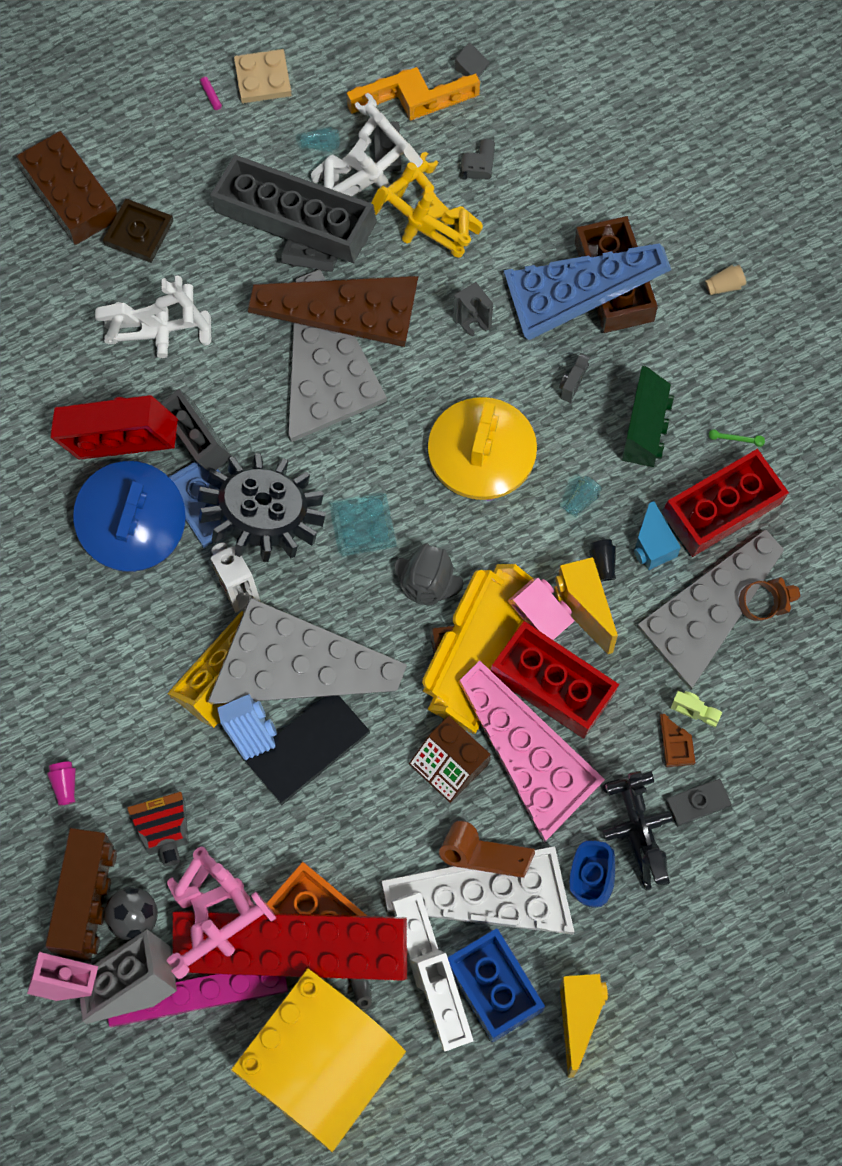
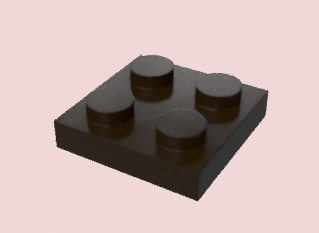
[103,198,174,263]

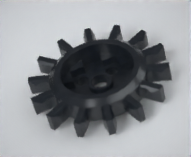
[197,453,326,562]

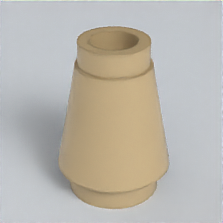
[705,265,746,295]

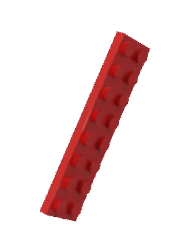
[173,911,407,981]

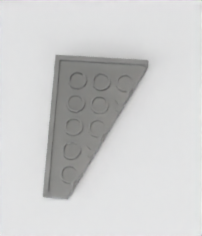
[207,598,407,705]

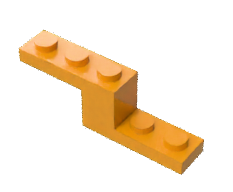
[347,67,480,121]

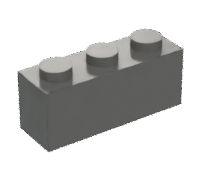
[161,389,233,471]

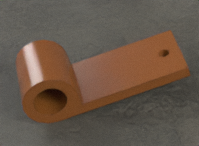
[439,821,535,878]

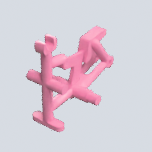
[167,847,276,979]

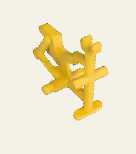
[371,152,483,258]

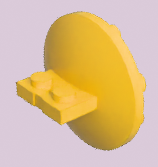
[428,397,537,500]

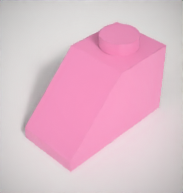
[27,952,98,1001]

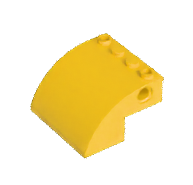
[231,969,406,1153]

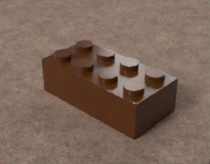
[16,130,117,245]
[574,216,658,333]
[46,828,117,962]

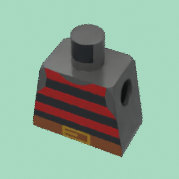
[127,792,189,866]

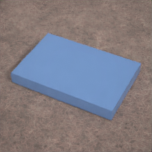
[169,461,221,548]

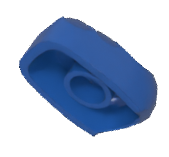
[570,841,615,908]

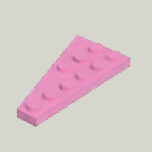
[459,661,605,843]

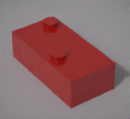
[50,395,178,459]
[661,448,789,557]
[491,621,620,739]

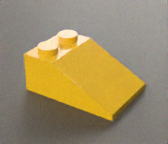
[554,557,618,654]
[560,974,608,1078]

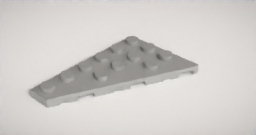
[289,270,387,442]

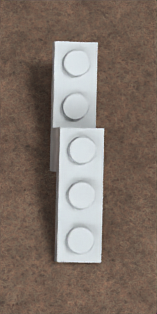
[391,892,473,1051]

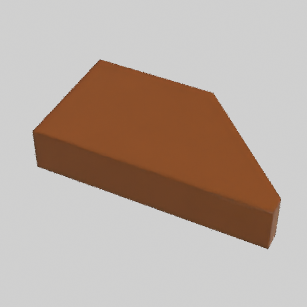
[659,714,696,767]

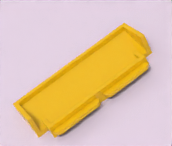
[422,564,533,734]

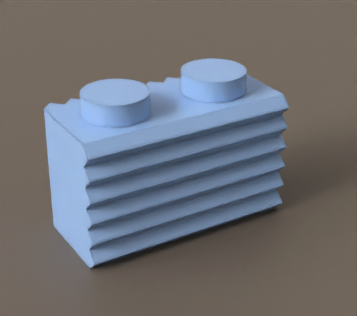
[218,694,277,760]

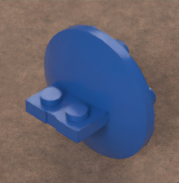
[73,461,186,572]

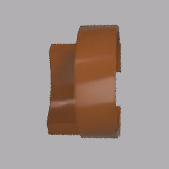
[739,577,800,621]

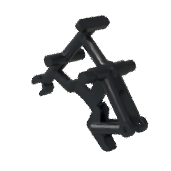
[602,771,673,891]

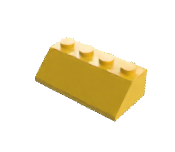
[167,611,244,728]

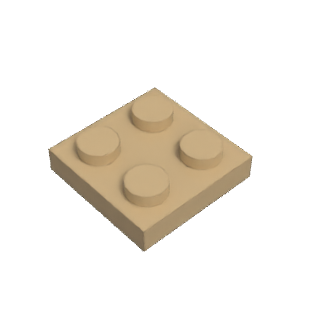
[234,49,292,103]

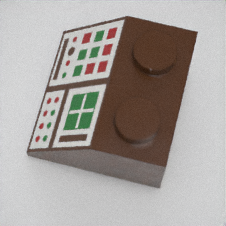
[409,716,491,803]

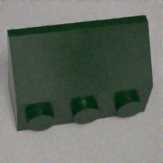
[622,366,674,467]

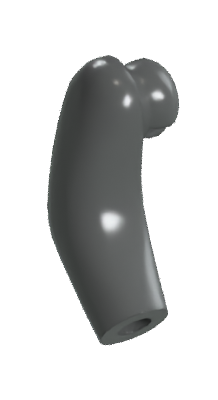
[351,979,372,1009]

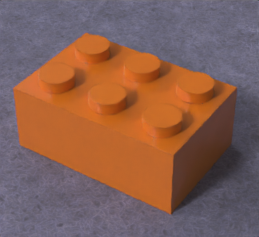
[266,862,367,916]

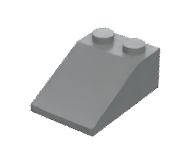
[80,929,177,1024]

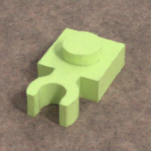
[670,691,722,727]

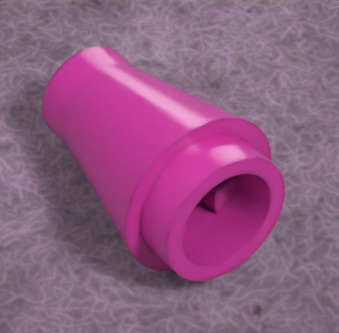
[47,762,76,806]

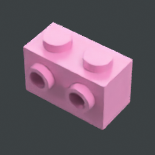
[508,578,575,640]

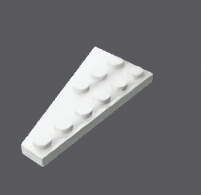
[382,846,575,935]

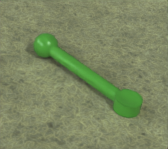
[708,429,765,447]

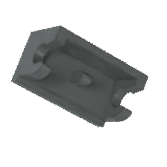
[453,282,493,336]

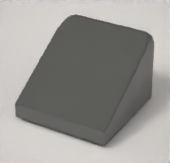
[455,43,490,78]

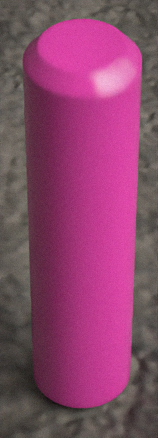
[200,77,222,110]

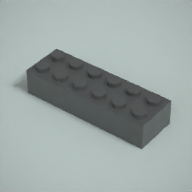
[210,155,377,263]

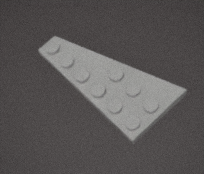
[637,530,784,690]

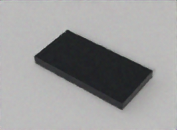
[245,696,370,806]

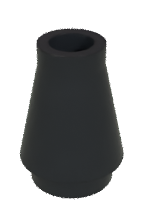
[589,539,616,582]

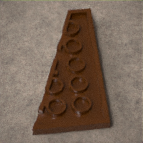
[248,276,419,347]

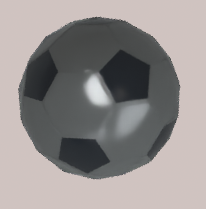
[105,887,158,941]

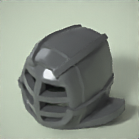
[394,543,464,606]

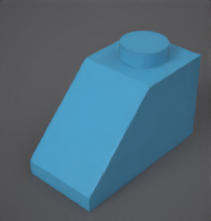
[634,501,681,570]

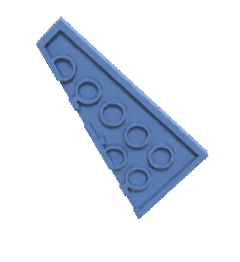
[504,243,671,340]

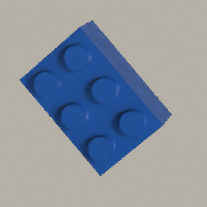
[447,928,545,1043]

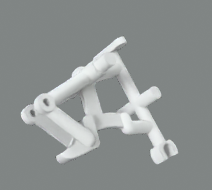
[311,93,423,196]
[95,276,211,358]

